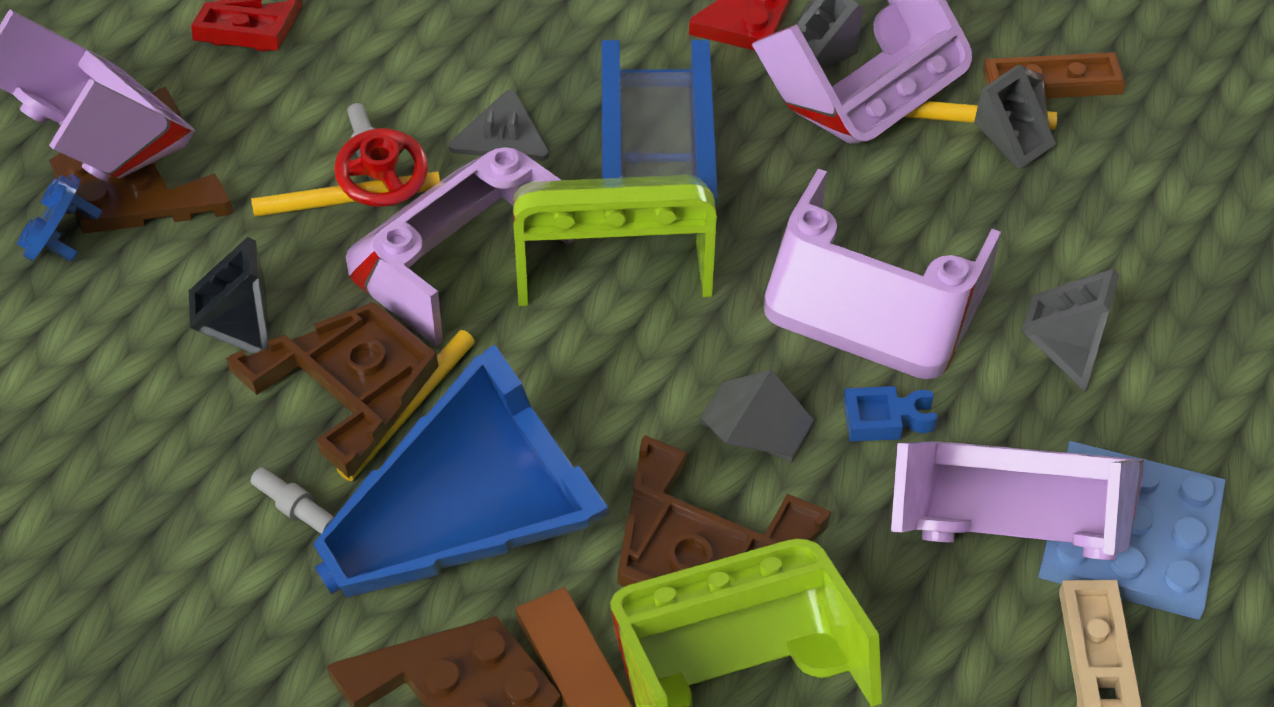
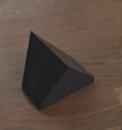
[188,237,269,354]

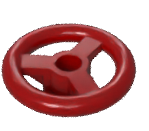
[334,128,428,207]

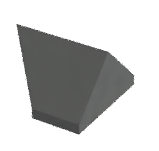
[795,0,863,70]
[974,65,1056,168]
[1022,268,1119,392]
[700,370,814,463]

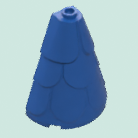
[313,345,609,598]

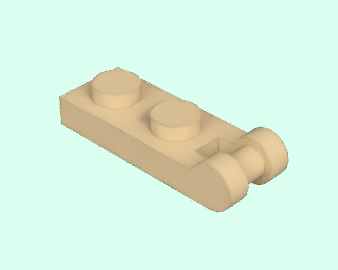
[1059,580,1141,707]

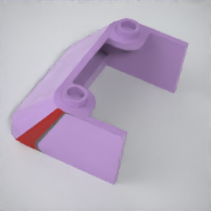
[752,0,972,144]
[0,9,195,181]
[346,147,575,347]
[764,169,1001,379]
[891,441,1144,560]

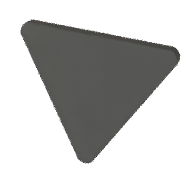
[449,90,549,161]

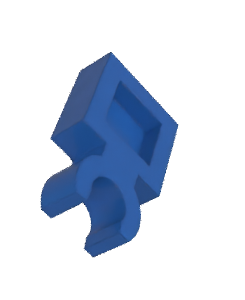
[843,386,937,442]

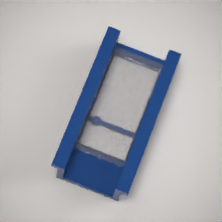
[602,40,718,234]

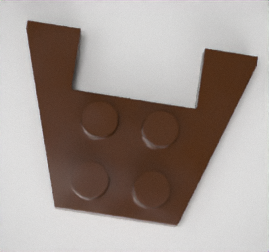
[49,87,233,233]
[226,302,439,478]
[618,435,831,587]
[327,616,562,707]

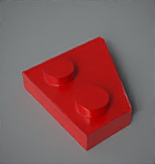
[191,0,302,51]
[689,0,793,51]

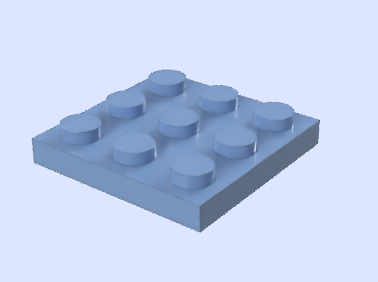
[1038,441,1225,620]

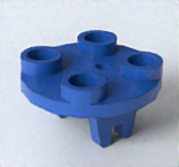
[16,173,102,262]

